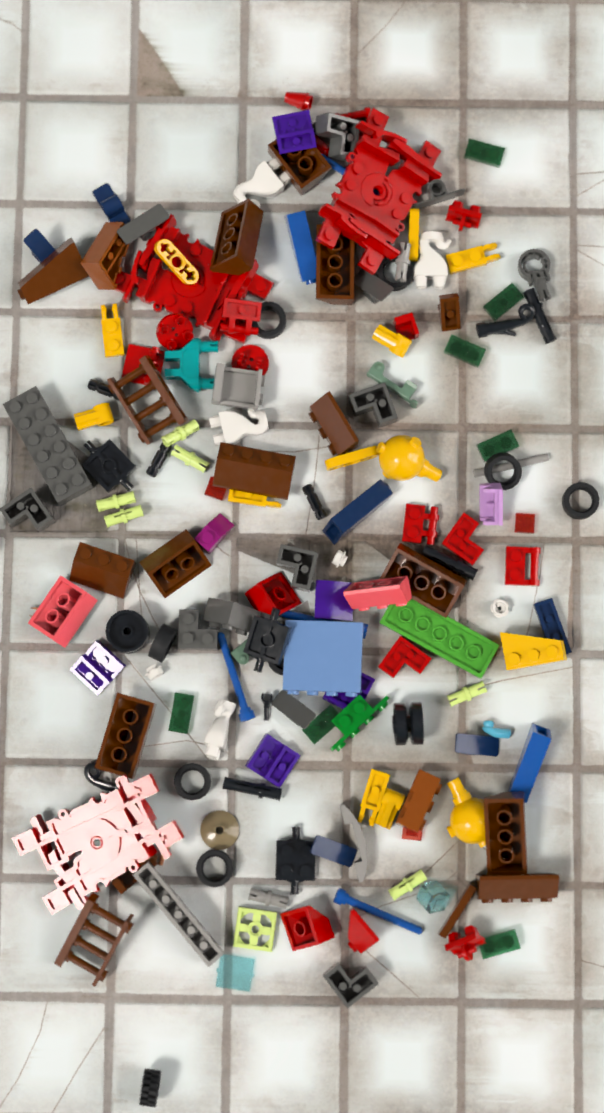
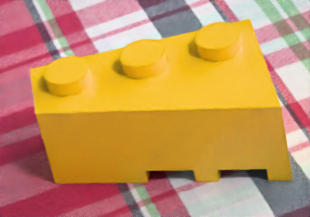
[500,632,567,671]

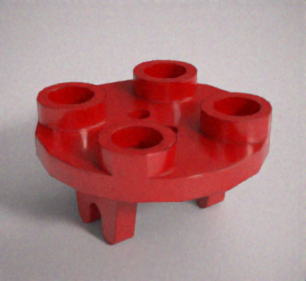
[156,313,194,351]
[231,345,269,375]

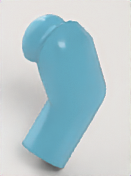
[482,721,511,739]

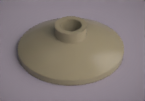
[200,811,239,850]

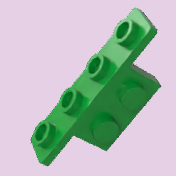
[330,694,389,752]

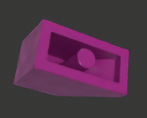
[194,513,235,554]

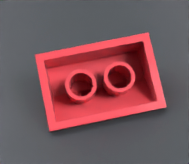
[28,575,98,648]
[343,575,412,611]

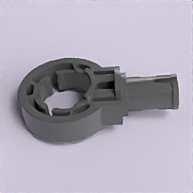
[518,249,551,302]

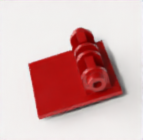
[121,344,165,385]

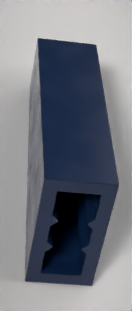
[322,479,393,545]

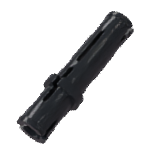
[523,288,557,344]
[421,545,478,580]
[223,777,282,801]

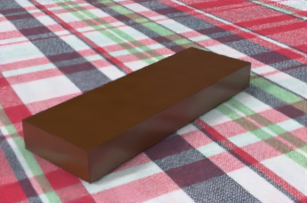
[437,884,476,938]

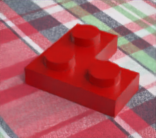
[442,513,484,566]
[378,636,432,678]

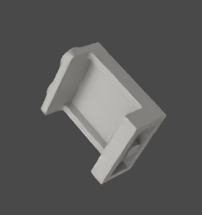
[211,363,265,410]

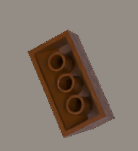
[210,199,264,275]
[316,224,354,305]
[213,442,296,500]
[380,543,467,618]
[95,693,156,779]
[483,791,528,875]
[476,873,559,903]

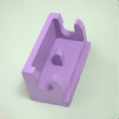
[479,483,503,526]

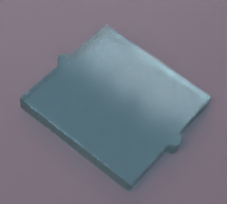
[216,954,255,992]

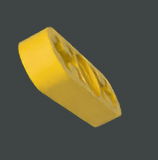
[408,208,419,262]
[154,239,199,285]
[324,446,379,471]

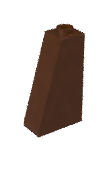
[17,237,89,304]

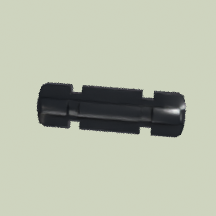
[87,379,124,401]
[146,442,171,477]
[302,484,326,520]

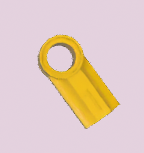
[372,324,412,358]
[74,403,114,431]
[374,787,405,830]

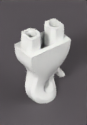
[233,158,291,208]
[413,231,451,290]
[209,409,269,446]
[204,700,236,761]

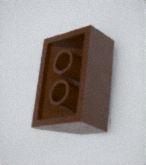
[268,139,332,196]
[308,391,359,456]
[139,529,211,598]
[69,542,136,599]

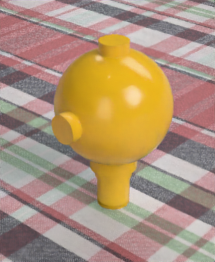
[376,435,442,482]
[446,777,486,848]

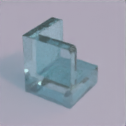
[416,881,450,914]

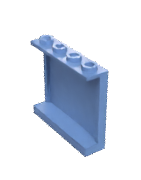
[283,620,365,697]

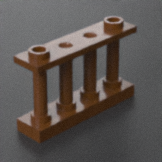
[107,355,188,445]
[54,892,134,987]

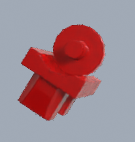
[446,200,482,232]
[445,925,485,961]

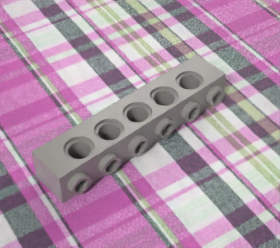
[133,860,224,967]

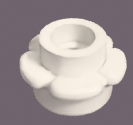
[331,550,348,568]
[490,599,509,618]
[145,664,164,681]

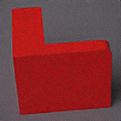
[393,312,419,340]

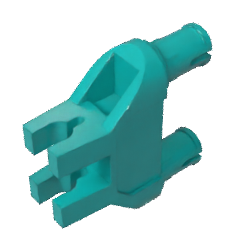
[165,338,218,392]

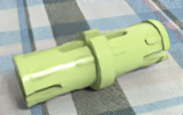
[161,419,200,447]
[171,444,210,473]
[96,491,136,512]
[104,504,144,528]
[447,681,487,707]
[388,869,427,901]

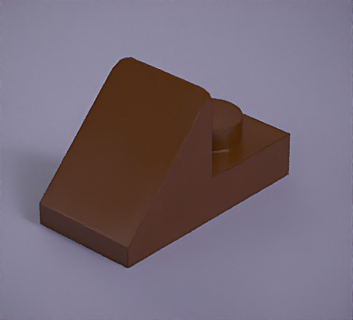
[438,293,461,332]

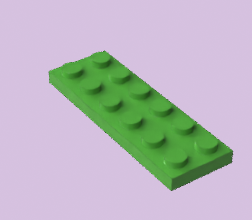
[379,599,499,679]

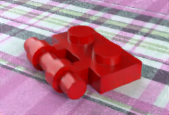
[220,298,262,336]
[402,503,440,545]

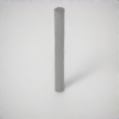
[473,453,549,477]

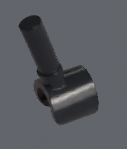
[261,693,273,720]

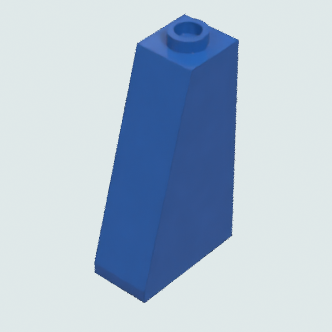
[284,210,316,285]
[508,723,552,803]

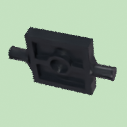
[82,439,136,493]
[243,607,291,673]
[275,827,315,894]

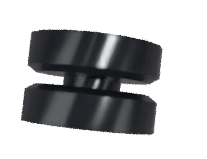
[105,610,150,654]
[392,702,424,746]

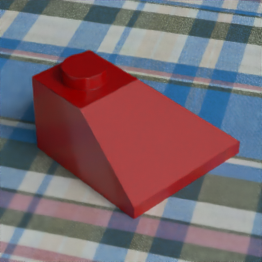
[245,571,302,615]
[280,905,335,951]
[347,907,380,954]

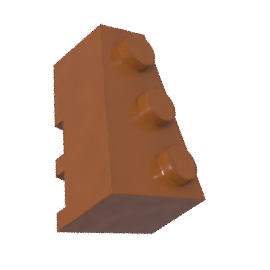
[81,222,129,290]
[395,769,442,833]

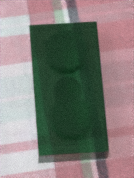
[464,138,505,168]
[483,283,524,322]
[443,334,486,368]
[476,429,519,463]
[168,693,194,734]
[302,705,339,745]
[479,929,521,959]

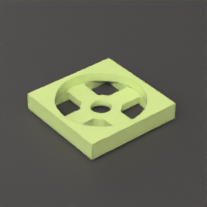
[233,907,277,952]

